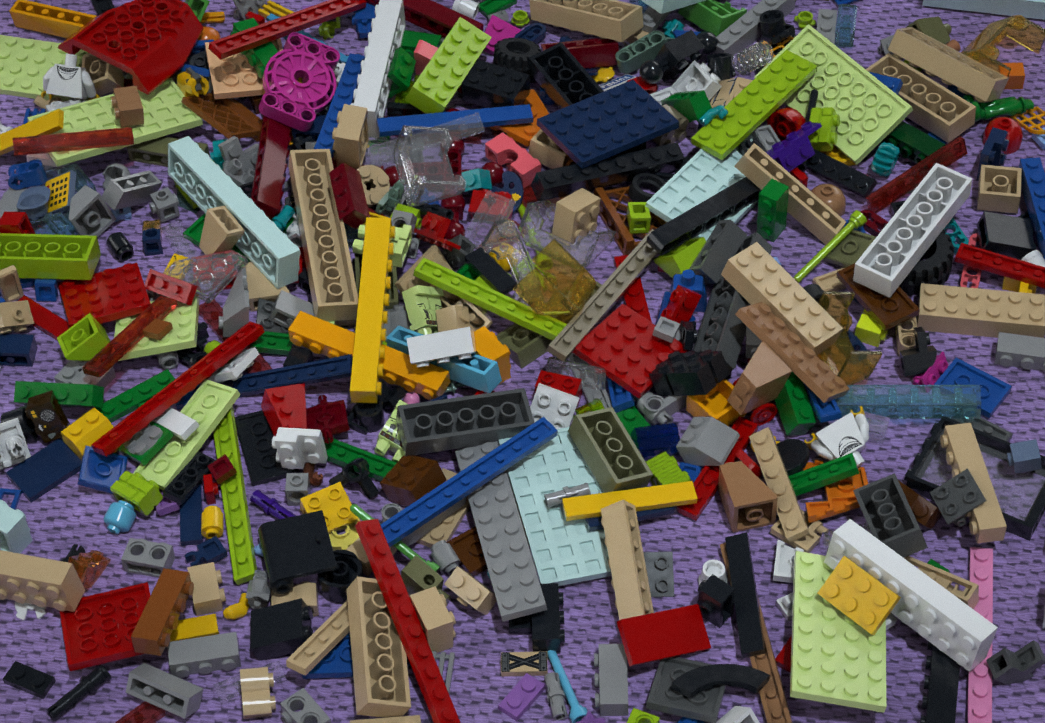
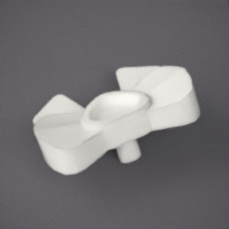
[15,601,47,621]

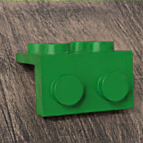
[387,47,416,98]

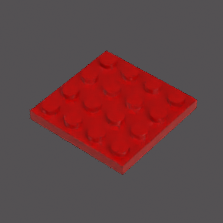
[58,263,152,327]
[572,304,689,399]
[60,582,151,672]

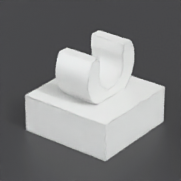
[776,592,793,621]

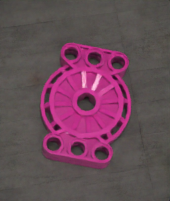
[258,32,340,132]

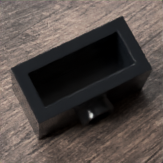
[697,574,735,628]

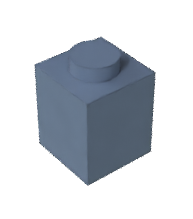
[1007,439,1042,474]

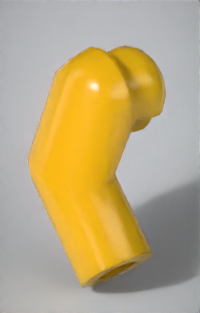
[223,593,250,620]

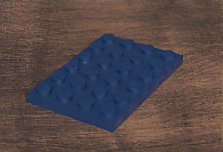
[537,80,679,169]

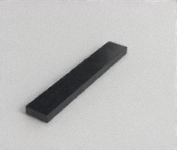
[725,532,766,658]

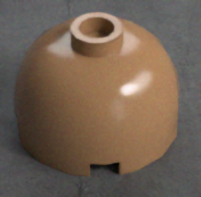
[811,184,846,216]

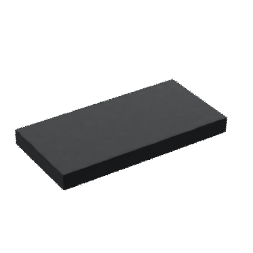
[235,410,294,486]

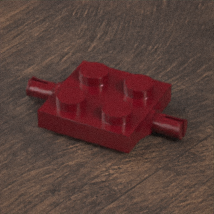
[306,395,350,444]

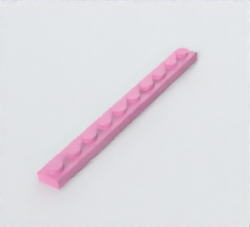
[967,547,993,723]

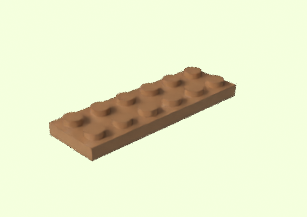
[735,302,850,403]

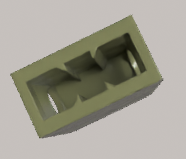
[905,16,952,44]
[401,555,451,603]

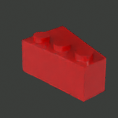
[261,383,307,436]

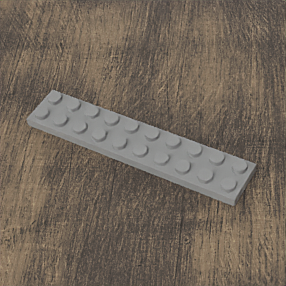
[455,441,547,622]

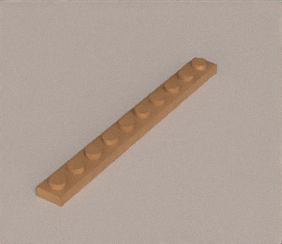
[720,542,793,723]

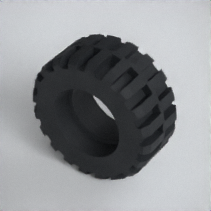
[899,230,954,295]

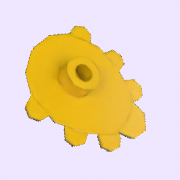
[590,67,615,82]

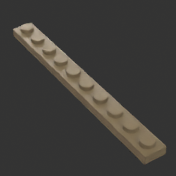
[547,229,659,362]

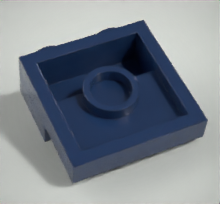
[976,127,1010,181]

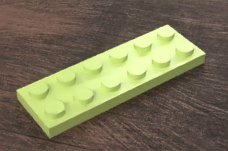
[133,379,240,490]

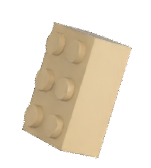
[332,104,369,170]

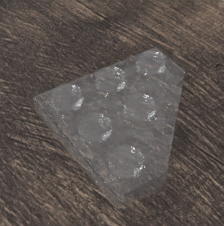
[164,250,249,304]

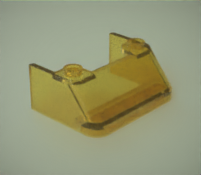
[961,15,1045,77]
[513,239,596,315]
[816,291,882,387]

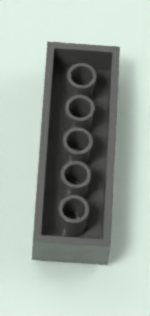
[396,388,534,456]

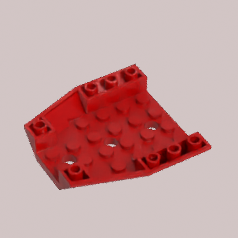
[58,0,203,95]

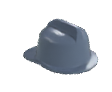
[17,186,51,223]

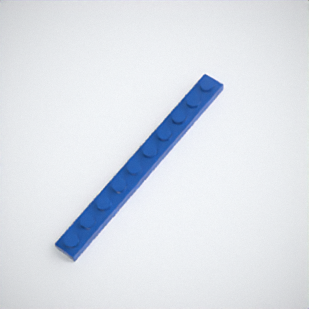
[380,417,558,547]

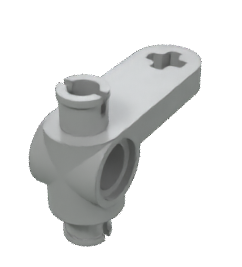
[633,392,686,428]

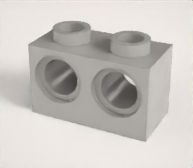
[121,538,175,578]
[280,688,331,723]

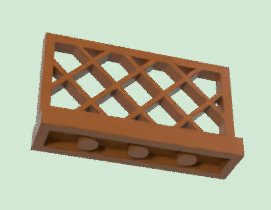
[181,89,262,141]
[594,186,662,255]

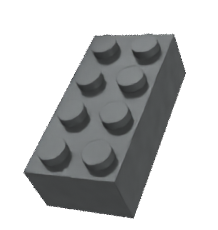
[853,473,928,558]

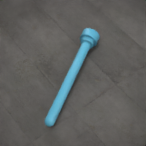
[547,650,588,723]

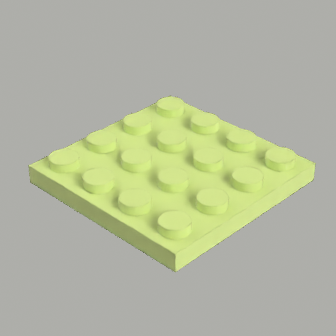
[112,293,200,362]

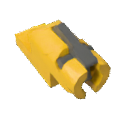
[176,67,209,97]

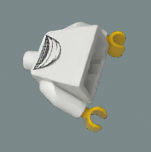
[41,53,100,100]
[804,406,869,467]

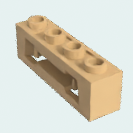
[904,556,979,609]

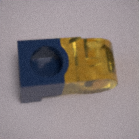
[142,219,163,256]

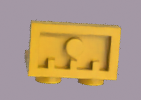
[300,482,358,533]

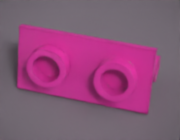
[912,351,948,394]

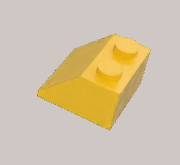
[61,407,120,461]

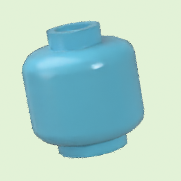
[103,500,137,535]

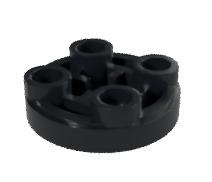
[777,439,810,476]

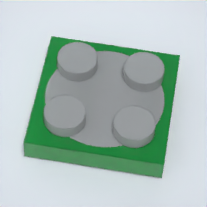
[118,421,174,466]

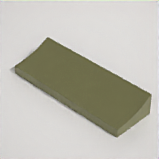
[496,276,616,369]

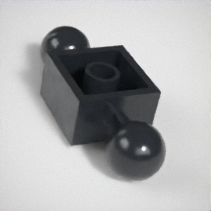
[639,30,718,84]

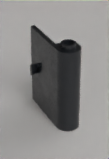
[258,510,337,594]

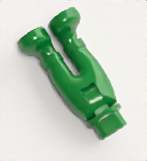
[963,95,1034,122]

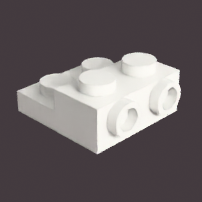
[671,60,722,101]
[272,427,328,469]

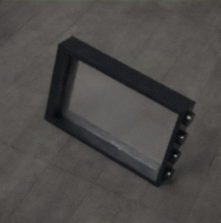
[904,416,1045,541]

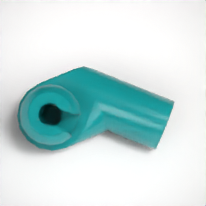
[699,105,728,126]

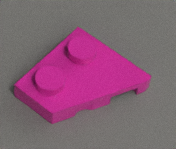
[484,15,522,56]

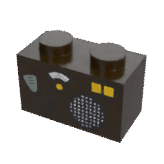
[25,390,70,443]

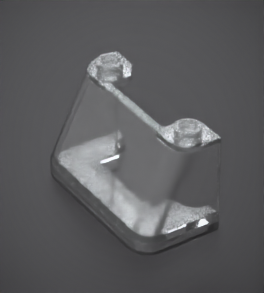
[393,125,466,207]
[517,200,616,269]
[481,219,546,309]

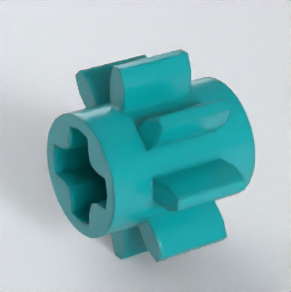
[662,19,684,38]

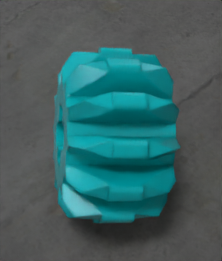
[871,142,900,177]

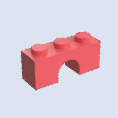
[485,133,542,188]

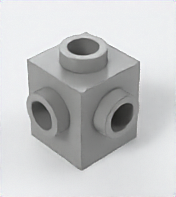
[149,187,180,223]

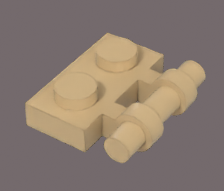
[770,510,829,553]

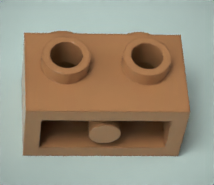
[110,86,144,127]

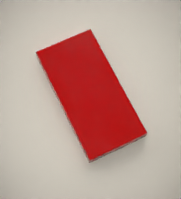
[617,604,711,667]

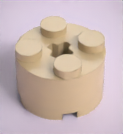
[357,165,390,207]

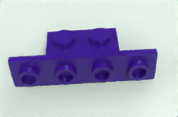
[766,121,822,172]

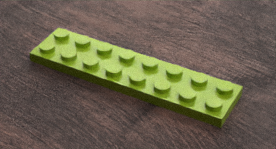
[691,50,817,160]

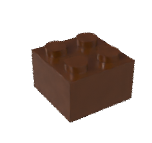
[380,455,447,506]

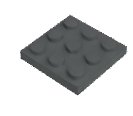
[646,657,727,723]

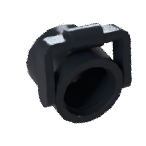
[760,10,795,45]
[707,53,736,80]
[348,398,385,435]
[0,403,38,444]

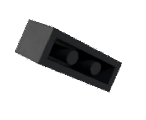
[532,583,565,653]

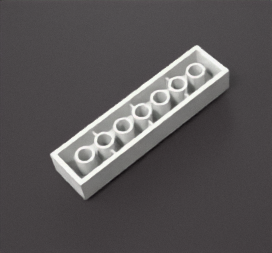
[350,0,406,138]
[853,163,972,298]
[824,519,998,672]

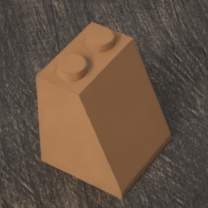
[727,341,792,415]
[718,461,778,533]

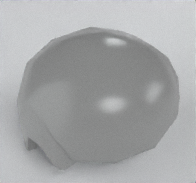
[102,163,130,189]

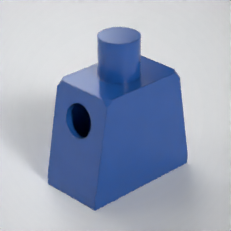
[669,269,707,312]

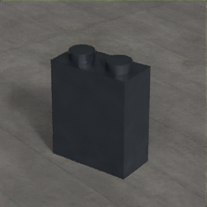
[977,211,1036,260]
[250,598,313,661]

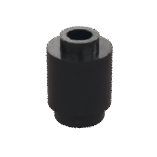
[106,232,134,261]

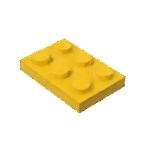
[817,556,901,635]

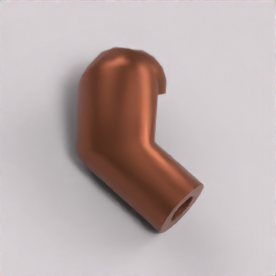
[303,462,323,486]

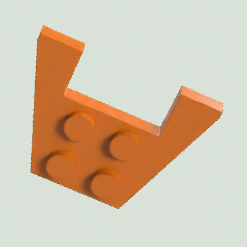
[490,89,549,147]
[803,460,868,523]

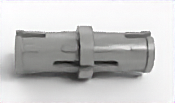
[544,483,591,508]
[544,672,568,721]

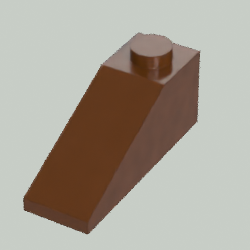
[898,480,942,529]

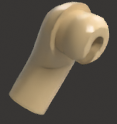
[33,95,62,112]

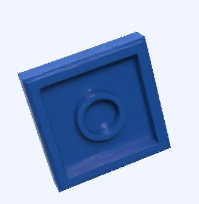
[77,446,128,494]

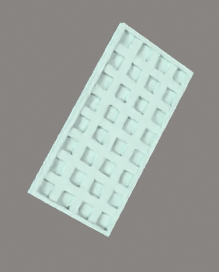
[645,133,759,241]
[498,427,612,586]

